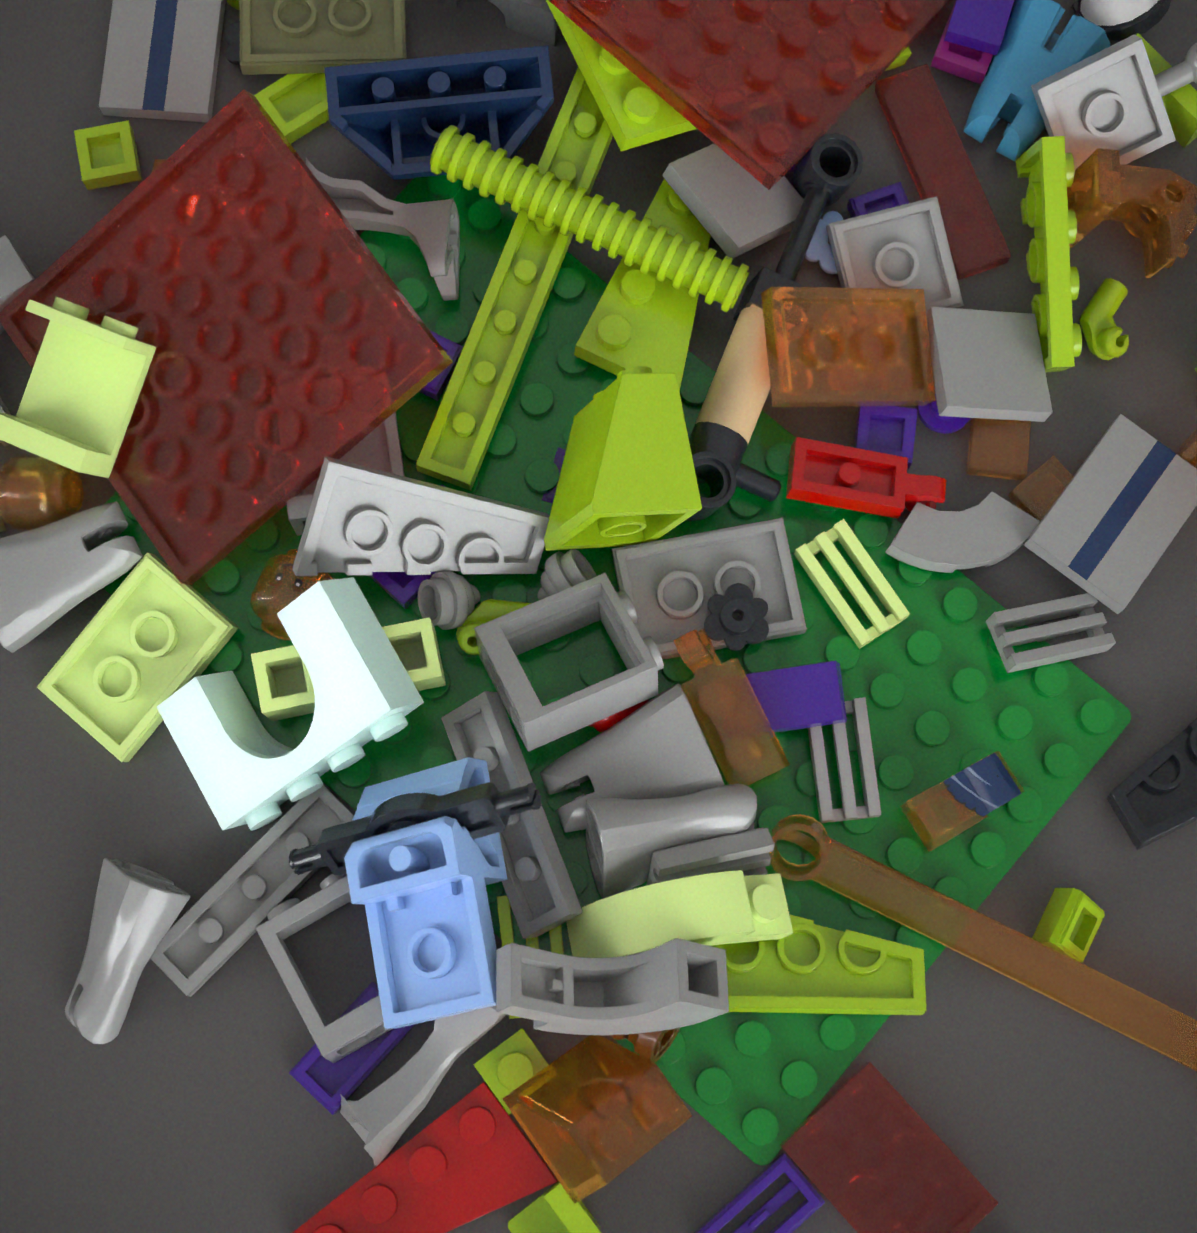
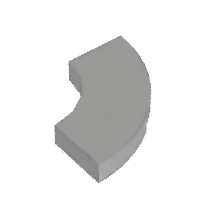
[885,492,1040,573]

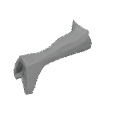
[297,155,460,301]
[340,1005,506,1166]

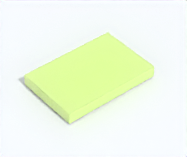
[37,552,239,762]

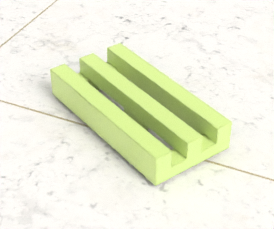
[794,519,910,649]

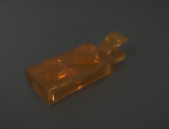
[674,629,790,786]

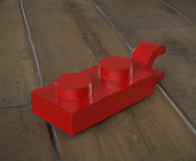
[786,437,946,519]

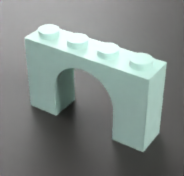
[157,577,424,831]

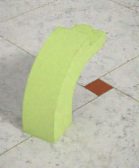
[566,870,793,958]

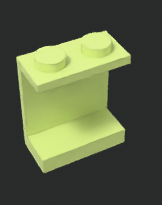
[0,296,156,478]

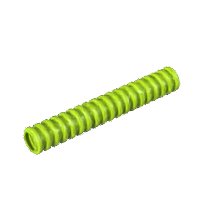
[430,125,750,313]

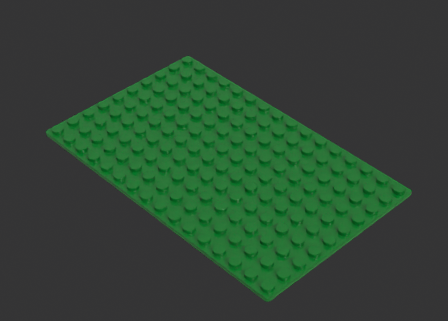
[89,175,1131,1166]

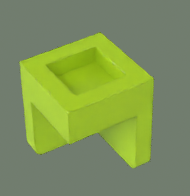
[508,1177,601,1233]

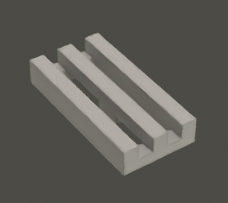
[986,593,1116,673]
[807,697,882,823]
[646,828,775,886]

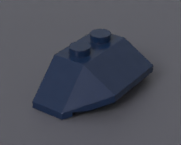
[324,45,554,180]

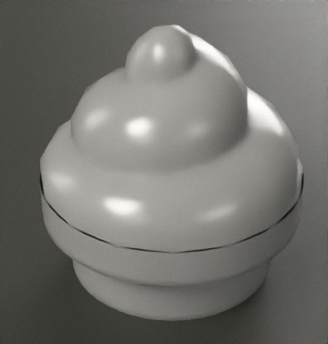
[537,549,597,600]
[418,571,481,630]

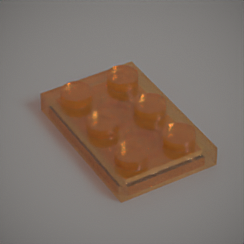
[761,287,936,407]

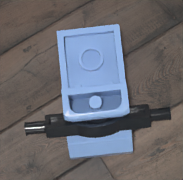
[289,757,541,1029]

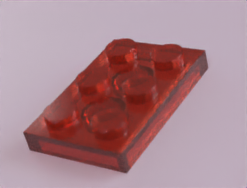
[779,1062,999,1233]

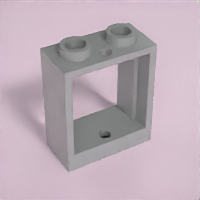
[474,573,664,752]
[256,874,392,1063]

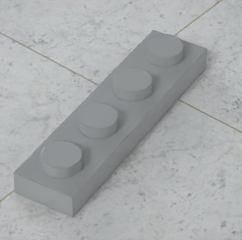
[441,691,583,939]
[150,785,354,997]

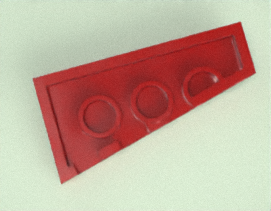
[292,1081,558,1233]

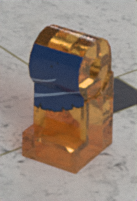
[900,750,1025,852]

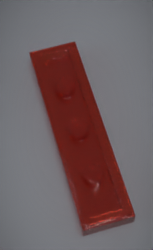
[874,64,1012,280]

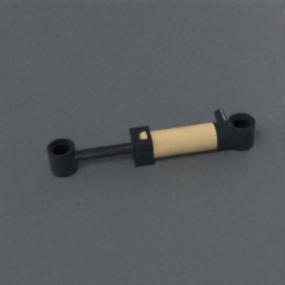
[687,133,863,521]

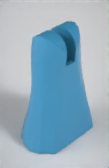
[963,0,1111,161]

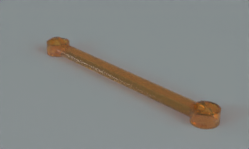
[768,814,1197,1071]

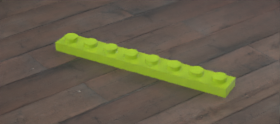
[416,66,613,491]

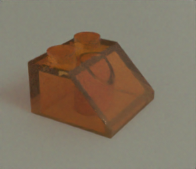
[503,1035,692,1204]

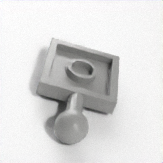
[1031,35,1197,190]

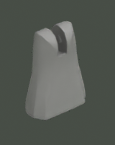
[0,501,143,653]
[539,683,724,833]
[586,784,757,899]
[65,857,191,1044]

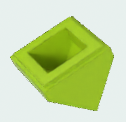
[1031,888,1105,965]

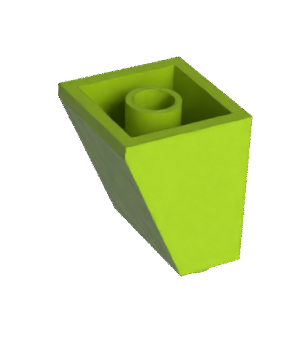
[544,366,702,551]

